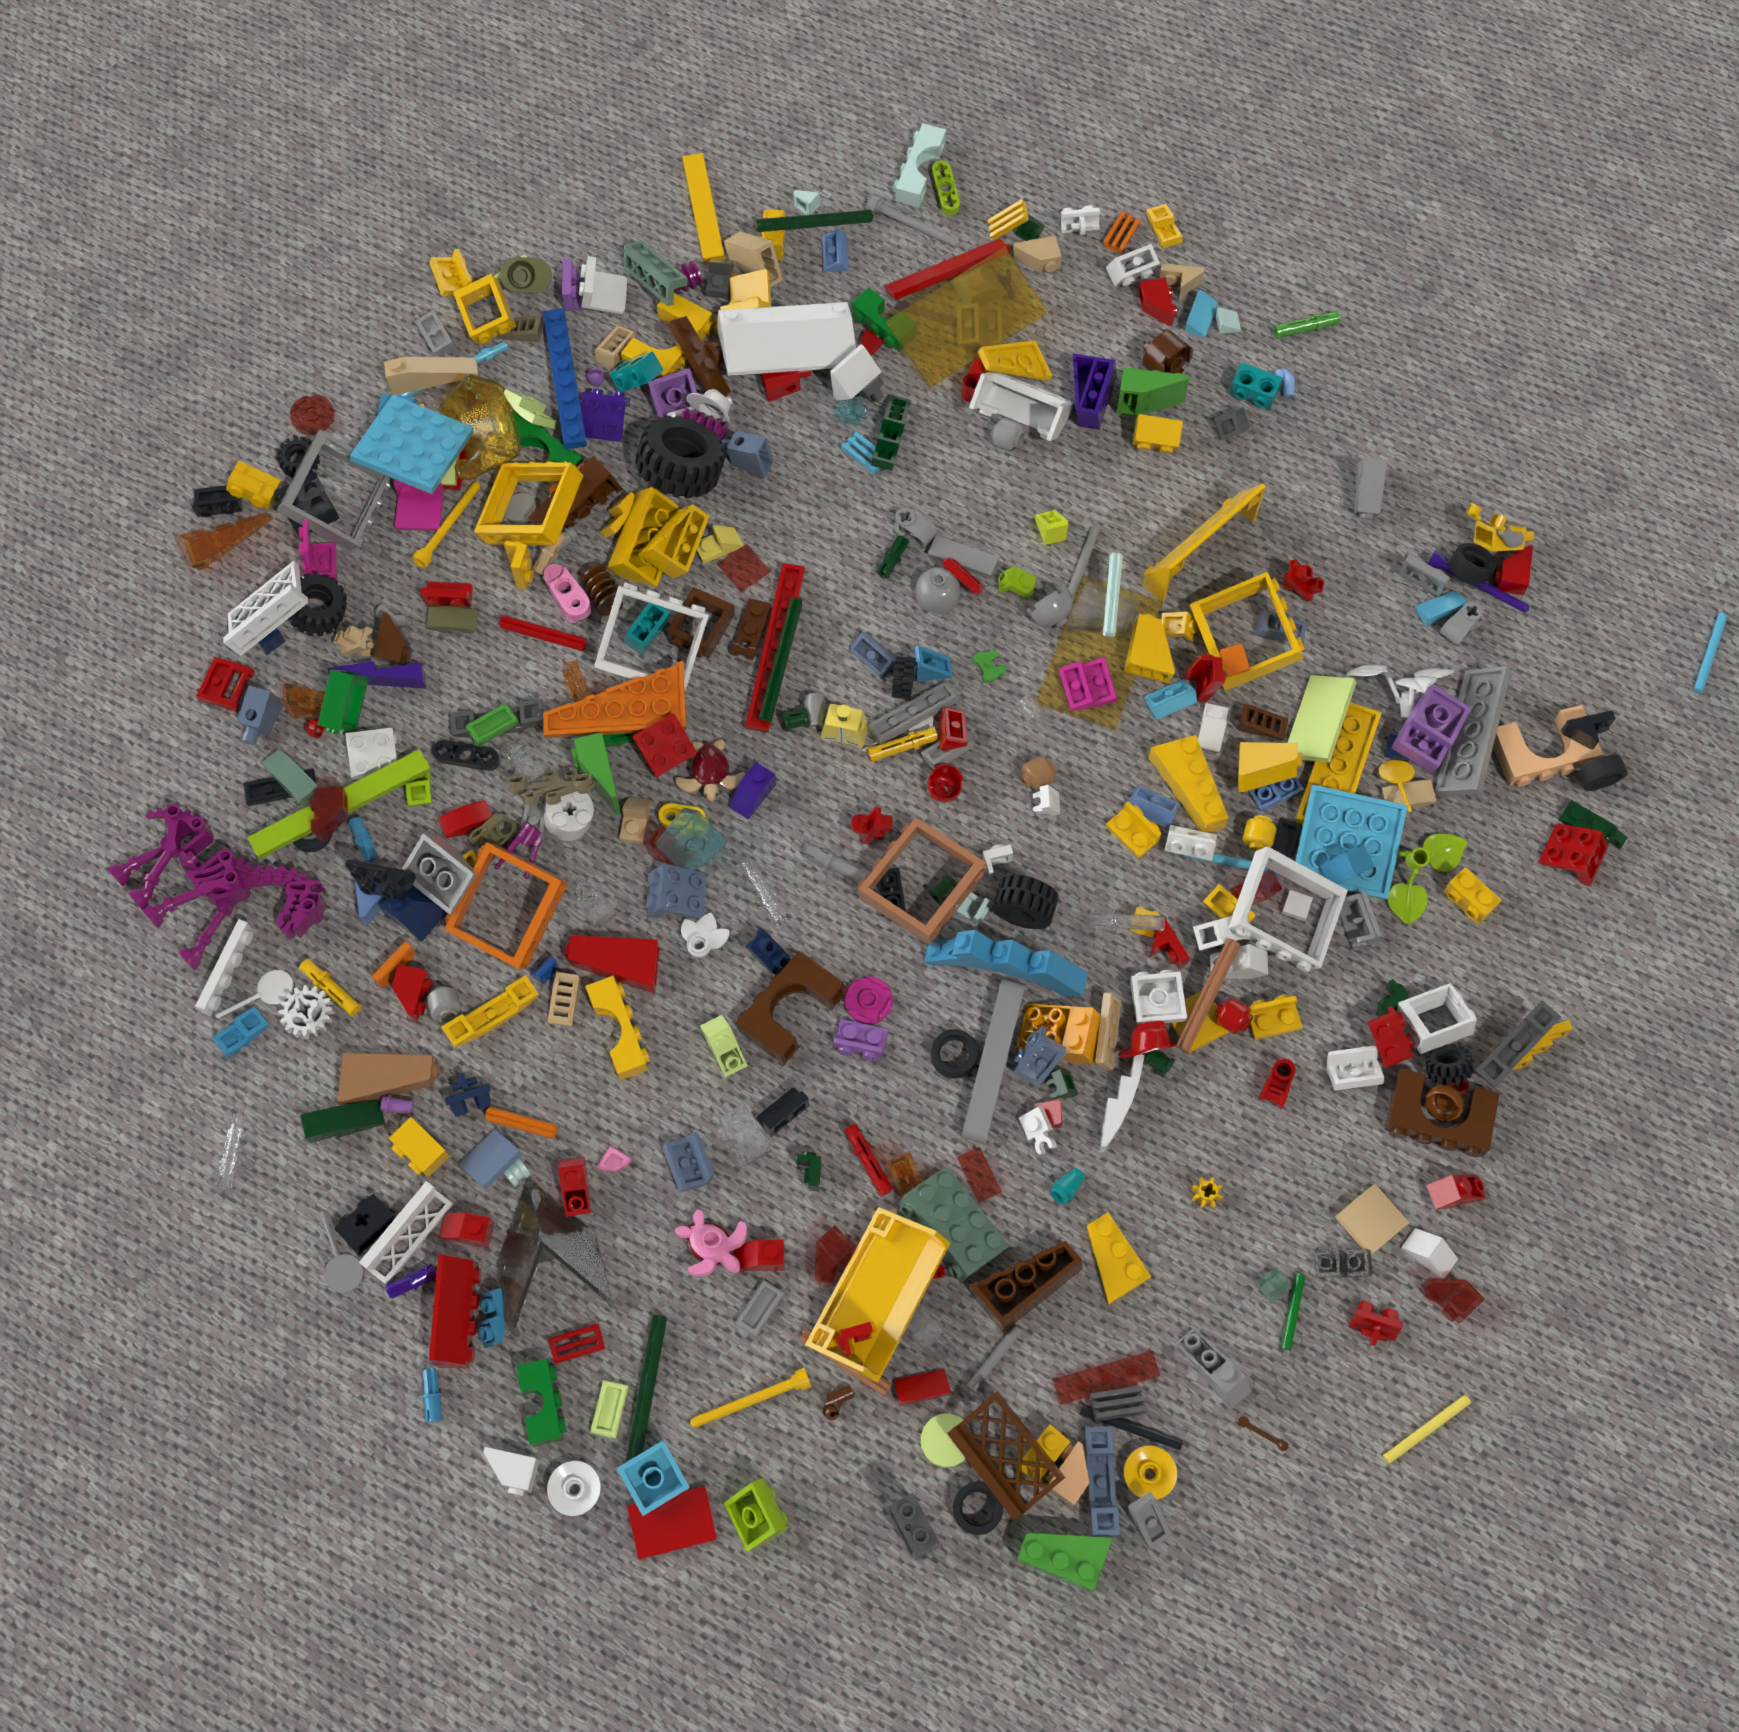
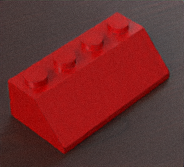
[429,1255,481,1369]

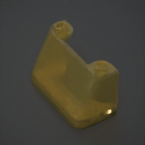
[440,374,521,480]

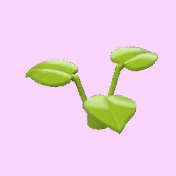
[1387,834,1468,925]

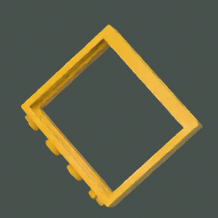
[474,461,583,545]
[1190,571,1305,691]

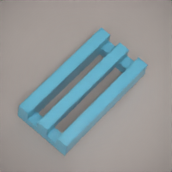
[841,431,881,475]

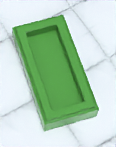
[466,703,519,747]

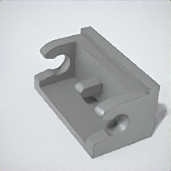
[415,310,460,357]
[1339,891,1382,949]

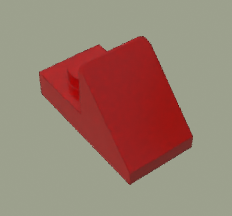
[1149,917,1190,969]

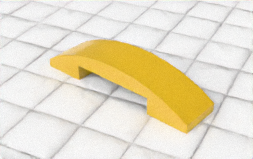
[441,975,539,1048]

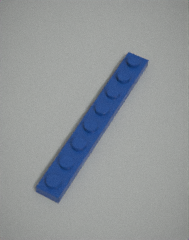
[543,308,587,450]

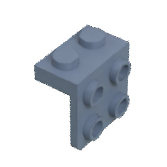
[646,863,706,919]

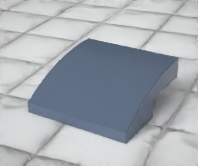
[458,1129,522,1190]

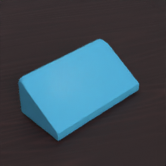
[1184,290,1218,338]
[1414,590,1468,626]
[1144,679,1197,720]

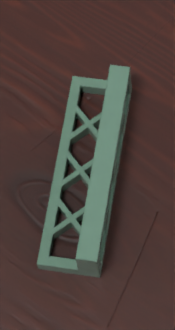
[623,241,687,306]

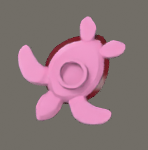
[675,1210,747,1276]

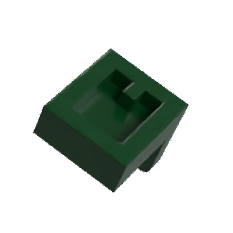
[1376,979,1408,1017]
[795,1152,822,1192]

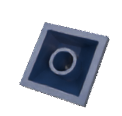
[380,885,447,942]

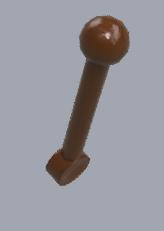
[1238,1416,1289,1451]

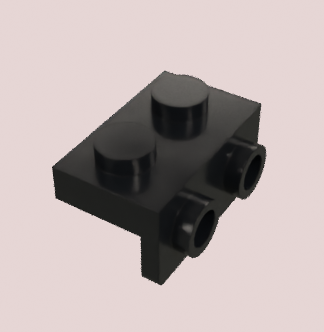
[192,485,242,517]

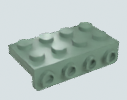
[900,1166,1009,1283]

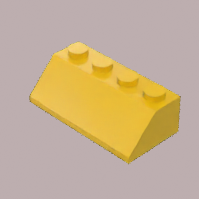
[607,487,682,587]

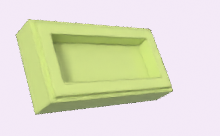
[590,1380,629,1439]

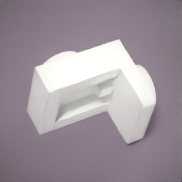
[982,844,1013,881]

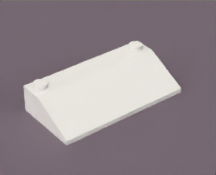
[717,302,856,376]

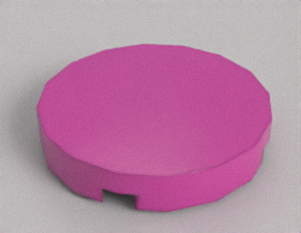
[844,976,893,1025]

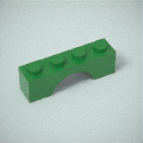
[498,411,583,467]

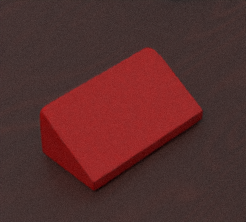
[938,707,968,751]
[894,1369,951,1406]

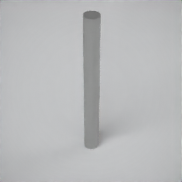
[1068,526,1100,600]

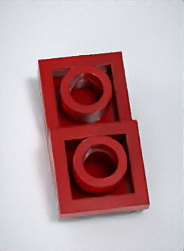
[438,800,492,839]

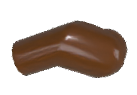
[823,1385,854,1420]

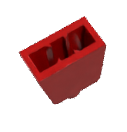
[760,370,811,402]

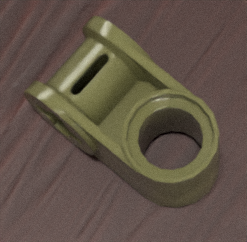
[468,813,517,849]

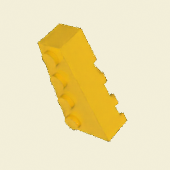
[1148,735,1229,833]

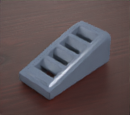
[1255,610,1307,644]

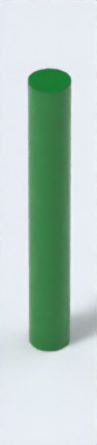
[1281,1273,1306,1351]

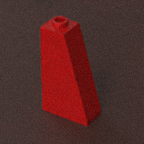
[565,935,660,993]

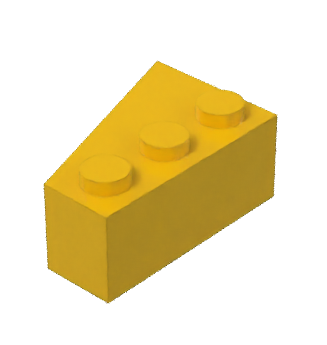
[638,504,710,578]

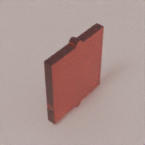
[717,544,771,592]

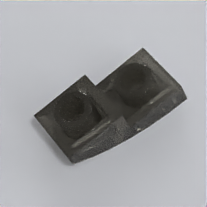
[1315,1249,1372,1278]

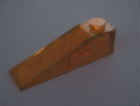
[174,512,273,570]

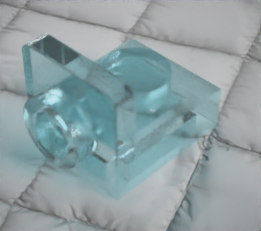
[834,396,867,426]

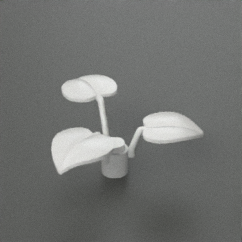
[1345,665,1455,718]

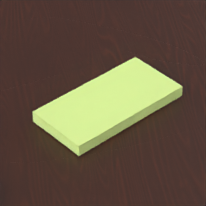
[1288,675,1356,762]

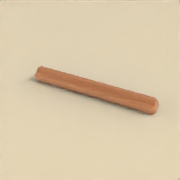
[1176,939,1240,1052]

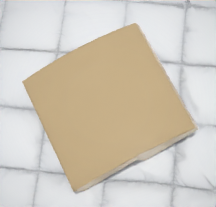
[1335,1184,1410,1257]

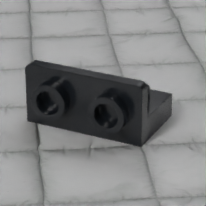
[756,1087,810,1137]

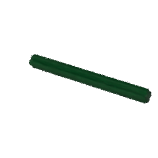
[754,209,874,232]
[759,597,803,723]
[625,1315,667,1463]

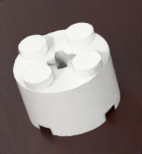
[544,791,594,841]

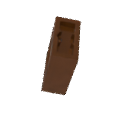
[667,587,735,658]

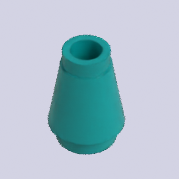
[1050,1168,1086,1205]

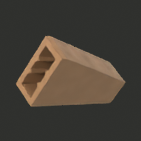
[338,1053,440,1105]

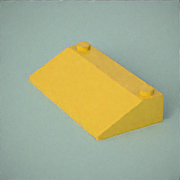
[1143,483,1266,602]
[805,1207,950,1383]

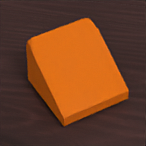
[1220,643,1250,677]

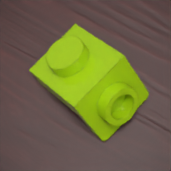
[998,566,1037,599]

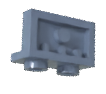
[1013,1026,1067,1086]

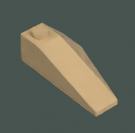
[384,357,479,395]

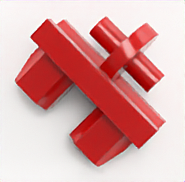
[1283,559,1324,601]
[850,806,893,844]
[1349,1301,1403,1346]

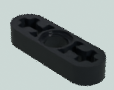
[432,740,500,771]

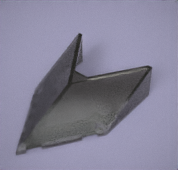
[497,1177,615,1338]

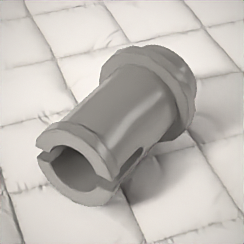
[558,526,578,553]

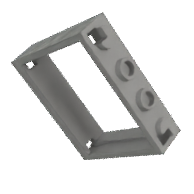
[277,429,392,551]

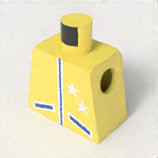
[820,704,868,747]

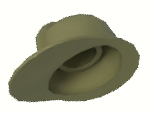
[500,257,552,293]

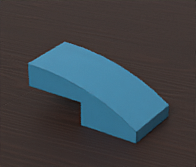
[213,1006,269,1059]

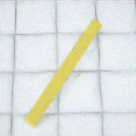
[1383,1395,1471,1464]

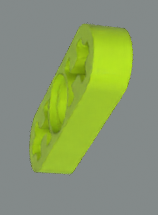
[932,160,960,215]

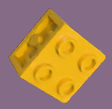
[721,269,771,310]

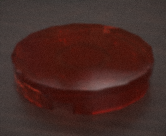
[290,395,335,435]

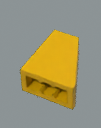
[1124,614,1175,683]
[1238,742,1302,792]

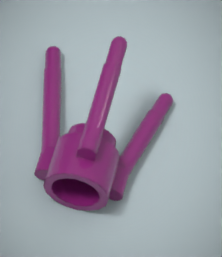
[494,822,543,879]

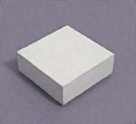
[1282,890,1313,921]

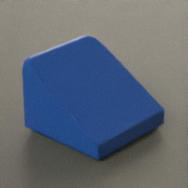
[530,957,558,985]

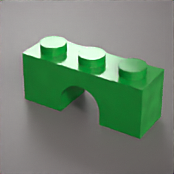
[851,287,917,352]
[516,1358,567,1447]

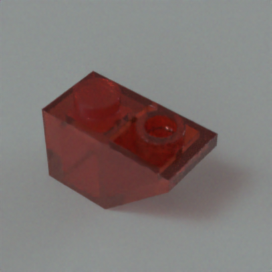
[310,786,348,842]
[815,1225,856,1286]
[1421,1278,1485,1324]

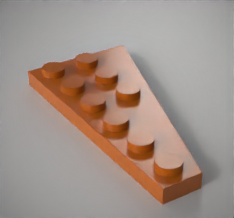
[543,661,687,738]

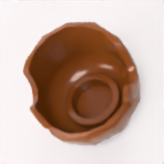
[1425,1085,1464,1122]

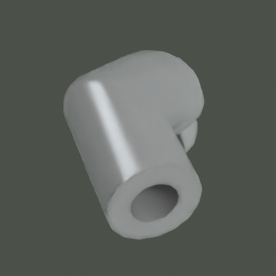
[375,604,407,626]

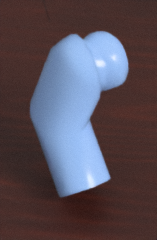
[1275,368,1295,397]

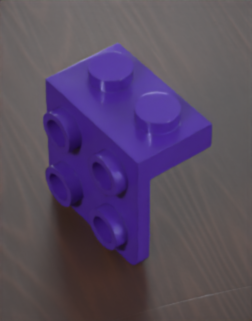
[581,388,631,442]

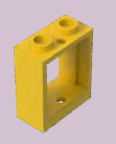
[453,274,517,344]

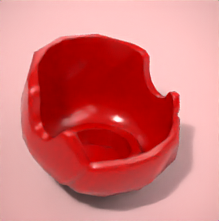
[927,764,963,803]

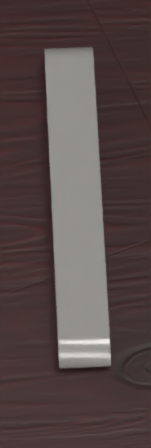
[961,978,1026,1144]

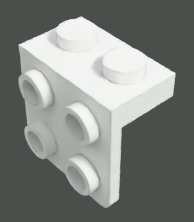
[578,256,627,314]

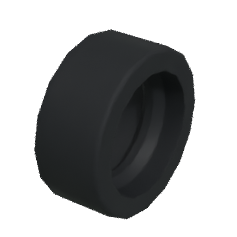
[1449,543,1497,584]
[1577,754,1628,791]
[931,1029,978,1079]
[952,1481,1004,1535]

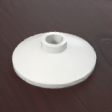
[547,1461,601,1516]

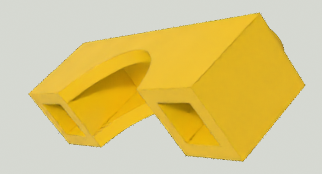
[586,976,650,1081]

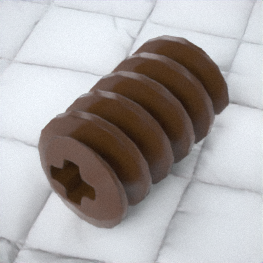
[582,564,623,616]

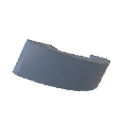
[1085,1426,1120,1537]

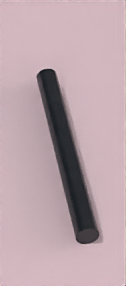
[1079,1405,1183,1451]

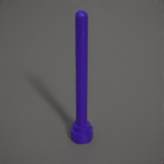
[1427,550,1529,612]

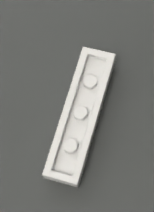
[195,919,253,1016]

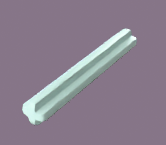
[1103,553,1123,637]

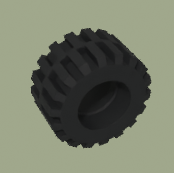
[288,572,347,637]
[992,875,1059,929]

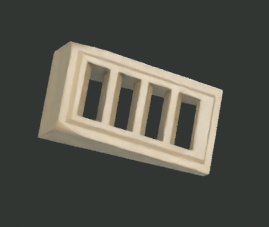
[595,325,636,369]
[547,972,582,1027]

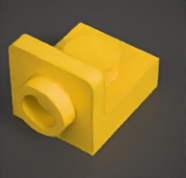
[1161,612,1198,641]

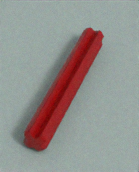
[499,615,587,651]

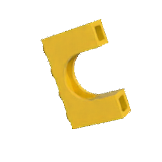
[621,293,715,379]

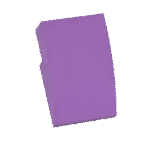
[1391,684,1471,773]

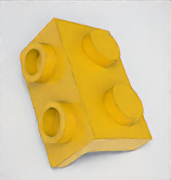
[429,249,472,296]
[504,541,534,590]

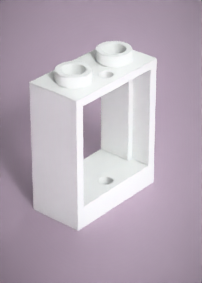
[1396,983,1477,1054]

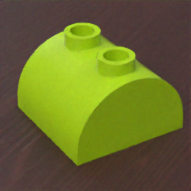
[724,1478,789,1552]

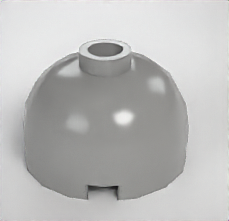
[915,567,961,614]
[1027,585,1074,628]

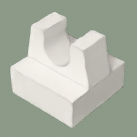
[1033,785,1060,816]

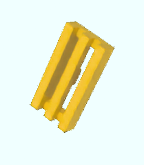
[988,199,1028,239]

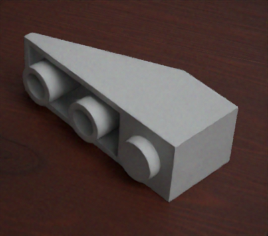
[1175,1327,1251,1408]

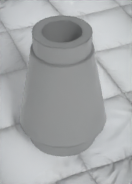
[803,693,827,730]

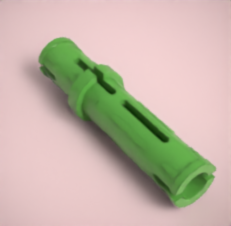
[1273,311,1341,339]

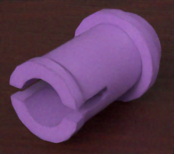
[380,1094,414,1116]

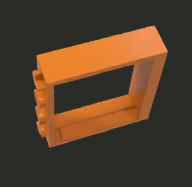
[444,842,569,969]

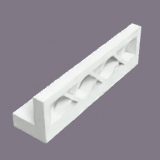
[359,1181,453,1285]

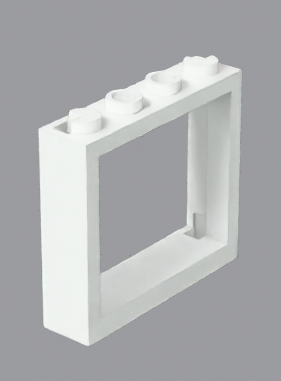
[594,583,709,690]
[1228,847,1348,972]

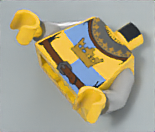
[1466,503,1534,551]

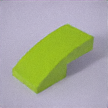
[405,760,432,807]

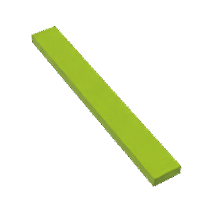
[247,749,431,860]

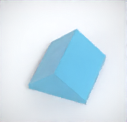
[617,1440,690,1516]

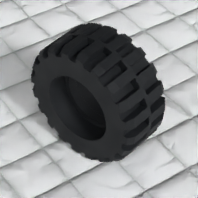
[635,416,726,498]

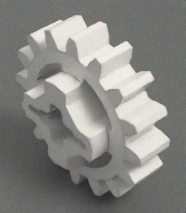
[278,985,334,1039]

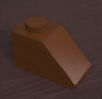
[373,612,412,665]

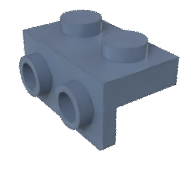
[662,1131,714,1193]

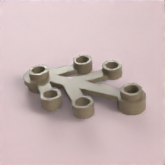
[507,770,596,805]

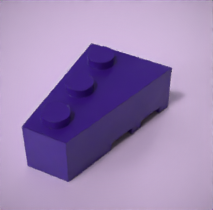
[1073,353,1117,430]

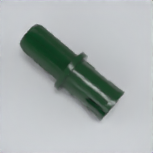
[876,535,909,579]

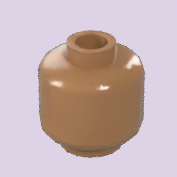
[1020,756,1057,791]

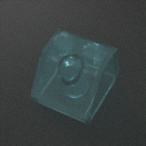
[654,808,728,871]

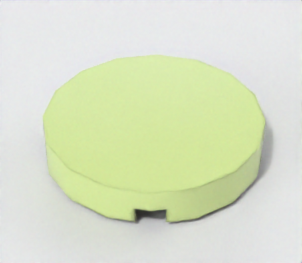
[920,1413,969,1468]

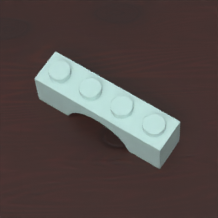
[893,123,946,207]

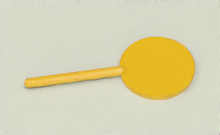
[1378,760,1415,812]

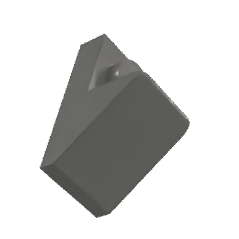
[706,258,734,298]

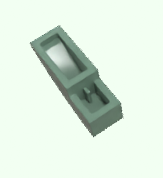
[261,749,323,808]

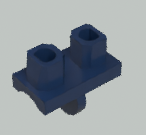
[745,928,790,975]
[445,1072,491,1117]

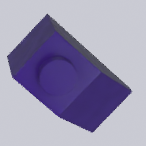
[729,762,776,820]

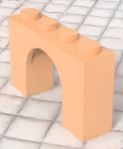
[1493,705,1603,787]

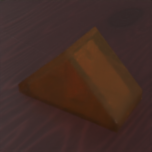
[283,683,325,719]
[886,1151,922,1200]

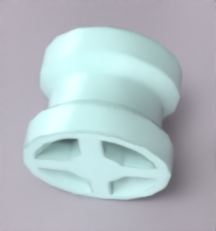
[504,1158,531,1187]

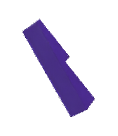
[327,661,427,689]

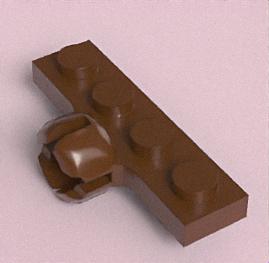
[667,316,732,396]

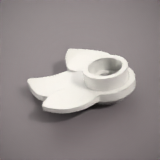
[681,913,729,958]

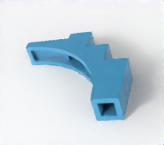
[924,930,1088,997]

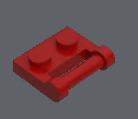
[196,657,255,712]

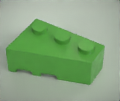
[1016,1533,1112,1593]

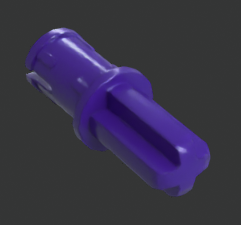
[386,1263,436,1299]

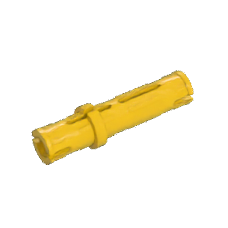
[867,726,938,763]
[299,958,362,1017]

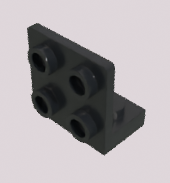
[274,472,339,537]
[345,859,416,900]

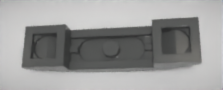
[450,699,544,738]
[1475,1000,1561,1088]

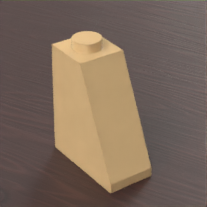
[724,231,783,288]

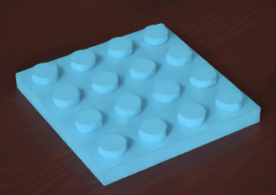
[350,395,474,494]
[1295,785,1408,900]

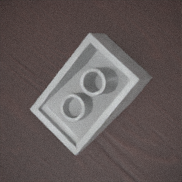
[401,833,477,915]

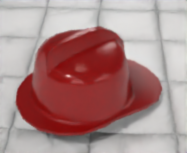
[1118,1020,1177,1057]

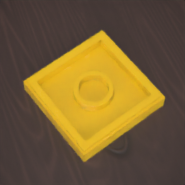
[1170,991,1230,1054]

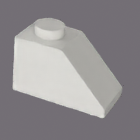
[483,1447,539,1496]

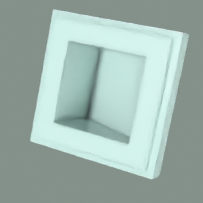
[793,190,820,215]
[1216,308,1241,334]

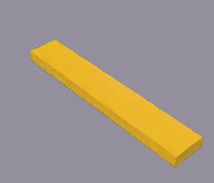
[682,153,725,263]

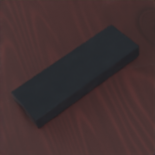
[243,769,317,806]

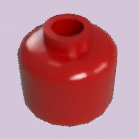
[1215,998,1254,1035]

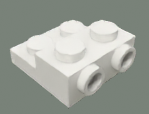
[1130,970,1187,1026]

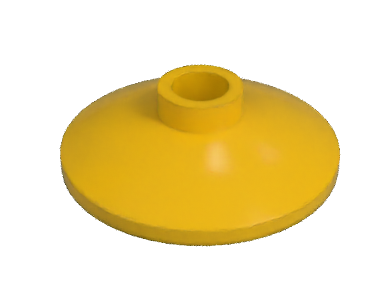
[1124,1446,1177,1500]

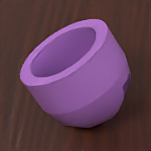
[587,367,605,386]

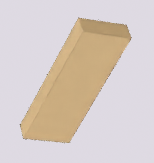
[1095,992,1121,1071]

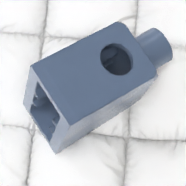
[722,431,774,479]
[238,685,284,745]

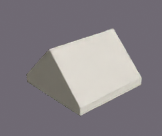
[830,344,881,401]

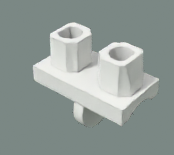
[1061,205,1100,235]

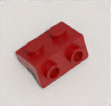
[420,582,473,607]
[1183,654,1226,702]
[1367,1006,1414,1068]

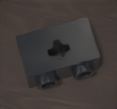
[334,1193,396,1255]

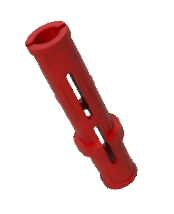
[843,1123,894,1197]

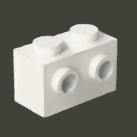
[1106,244,1160,287]

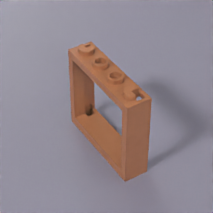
[858,817,987,945]

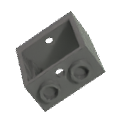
[889,1493,940,1561]

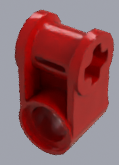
[1258,1058,1296,1109]

